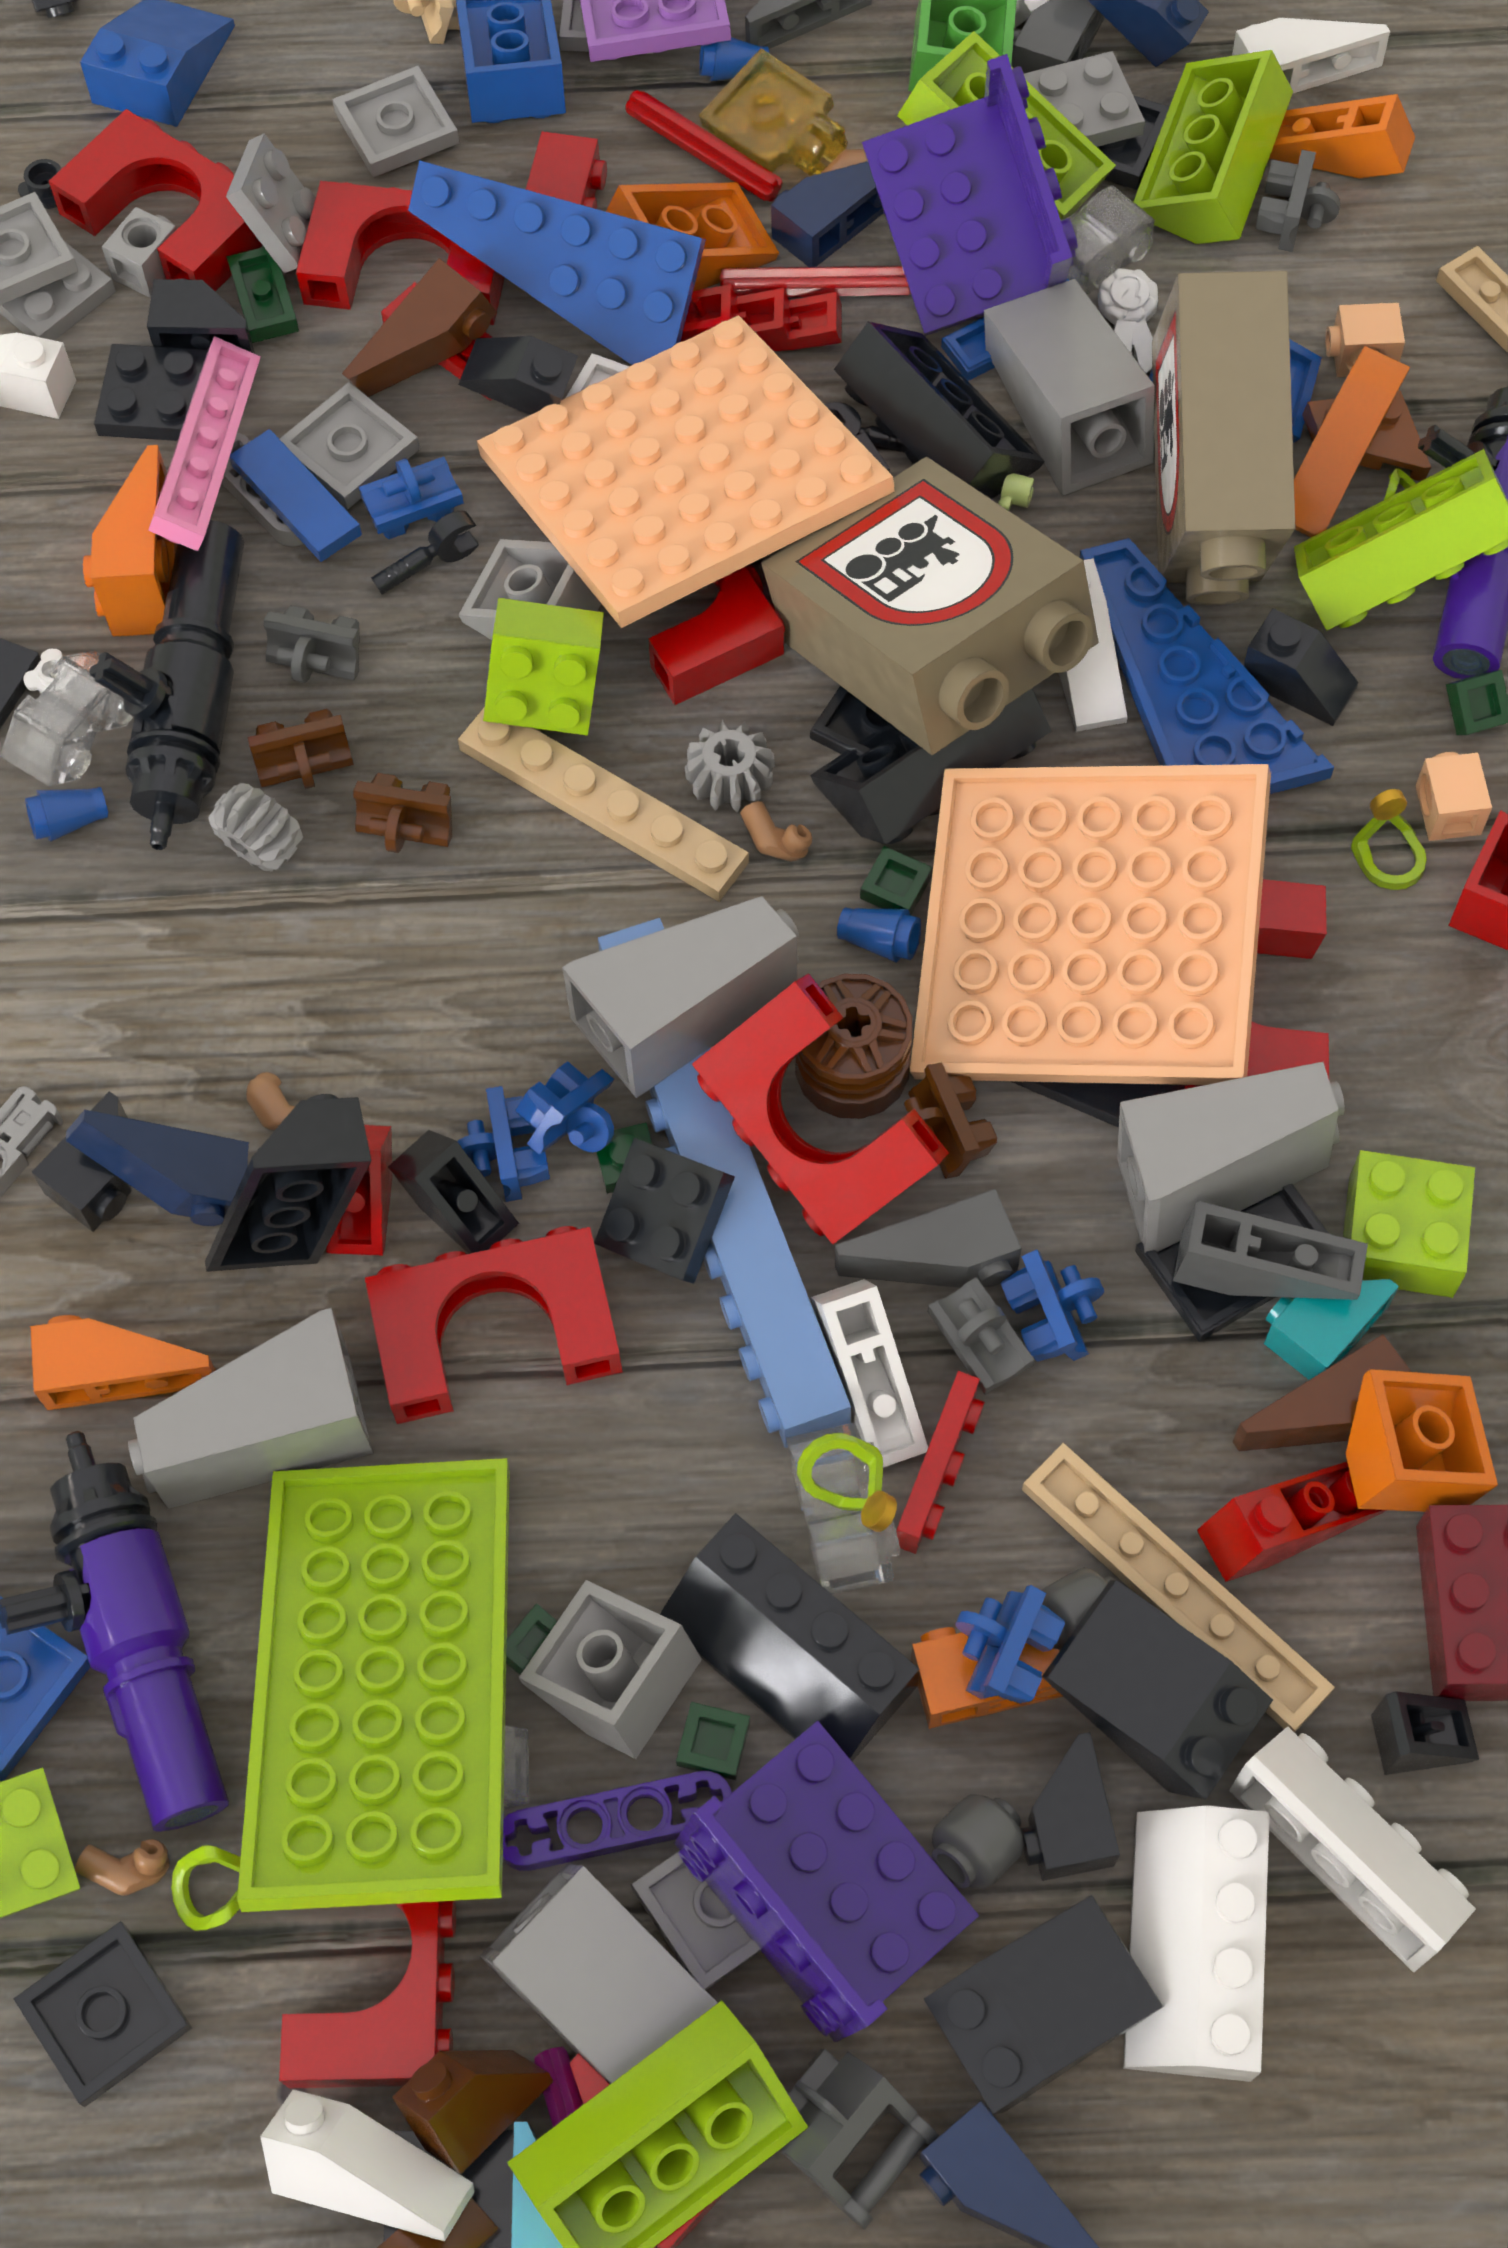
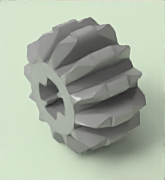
[685,720,775,813]
[208,783,303,872]

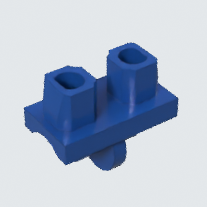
[359,456,464,539]
[515,1061,615,1155]
[457,1086,550,1202]
[1001,1249,1104,1362]
[955,1585,1065,1704]

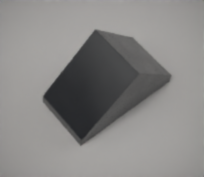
[1371,1691,1479,1775]

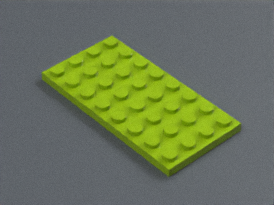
[237,1458,510,1912]

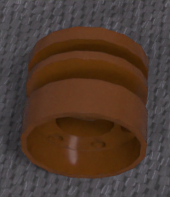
[795,973,912,1119]

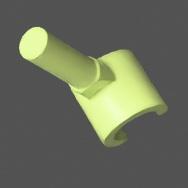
[998,473,1034,511]

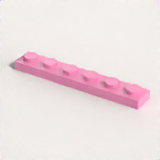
[148,336,261,551]

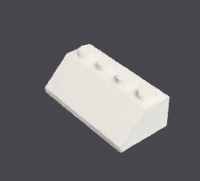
[1229,1726,1476,1972]
[1123,1806,1269,2082]

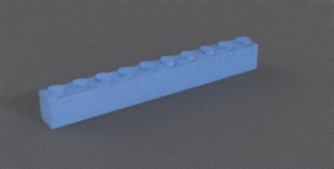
[598,918,851,1448]

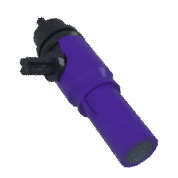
[1418,386,1508,679]
[0,1431,229,1832]

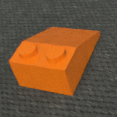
[606,182,779,291]
[83,445,177,637]

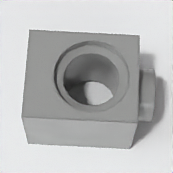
[102,207,177,298]

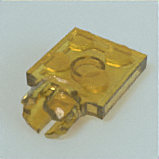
[699,48,848,176]

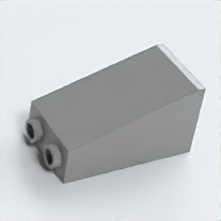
[984,279,1155,496]
[562,896,799,1098]
[1117,1062,1345,1253]
[128,1308,373,1509]
[480,1864,718,2084]

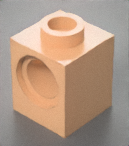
[1325,303,1405,377]
[1416,752,1492,841]

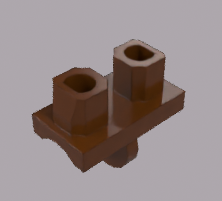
[248,709,354,789]
[353,773,452,853]
[904,1062,997,1179]

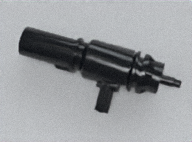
[90,520,245,850]

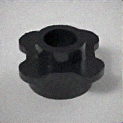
[18,159,61,209]

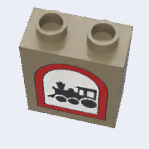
[1152,271,1295,605]
[761,457,1099,755]

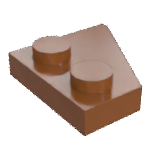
[1302,390,1431,481]

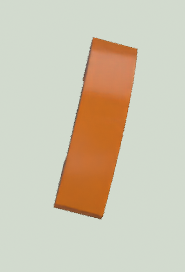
[1294,346,1410,537]

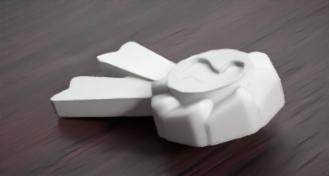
[1098,268,1158,376]

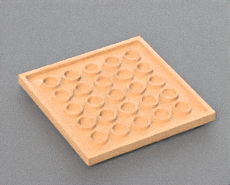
[477,315,895,628]
[910,764,1271,1085]

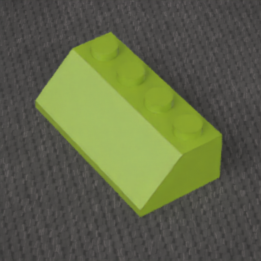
[897,31,1116,220]
[1131,50,1293,244]
[1294,449,1508,631]
[507,2000,808,2248]

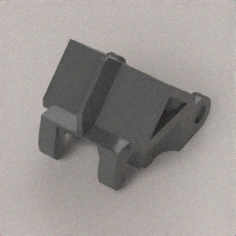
[779,2049,939,2230]

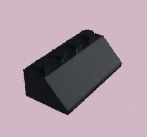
[834,321,1045,499]
[810,688,1051,845]
[205,1094,371,1272]
[660,1513,920,1762]

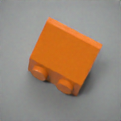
[1345,1369,1498,1512]

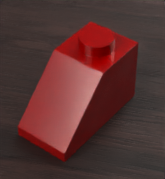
[326,1125,393,1256]

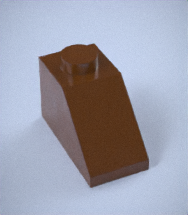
[392,2050,554,2174]

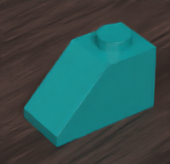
[1264,1279,1399,1380]

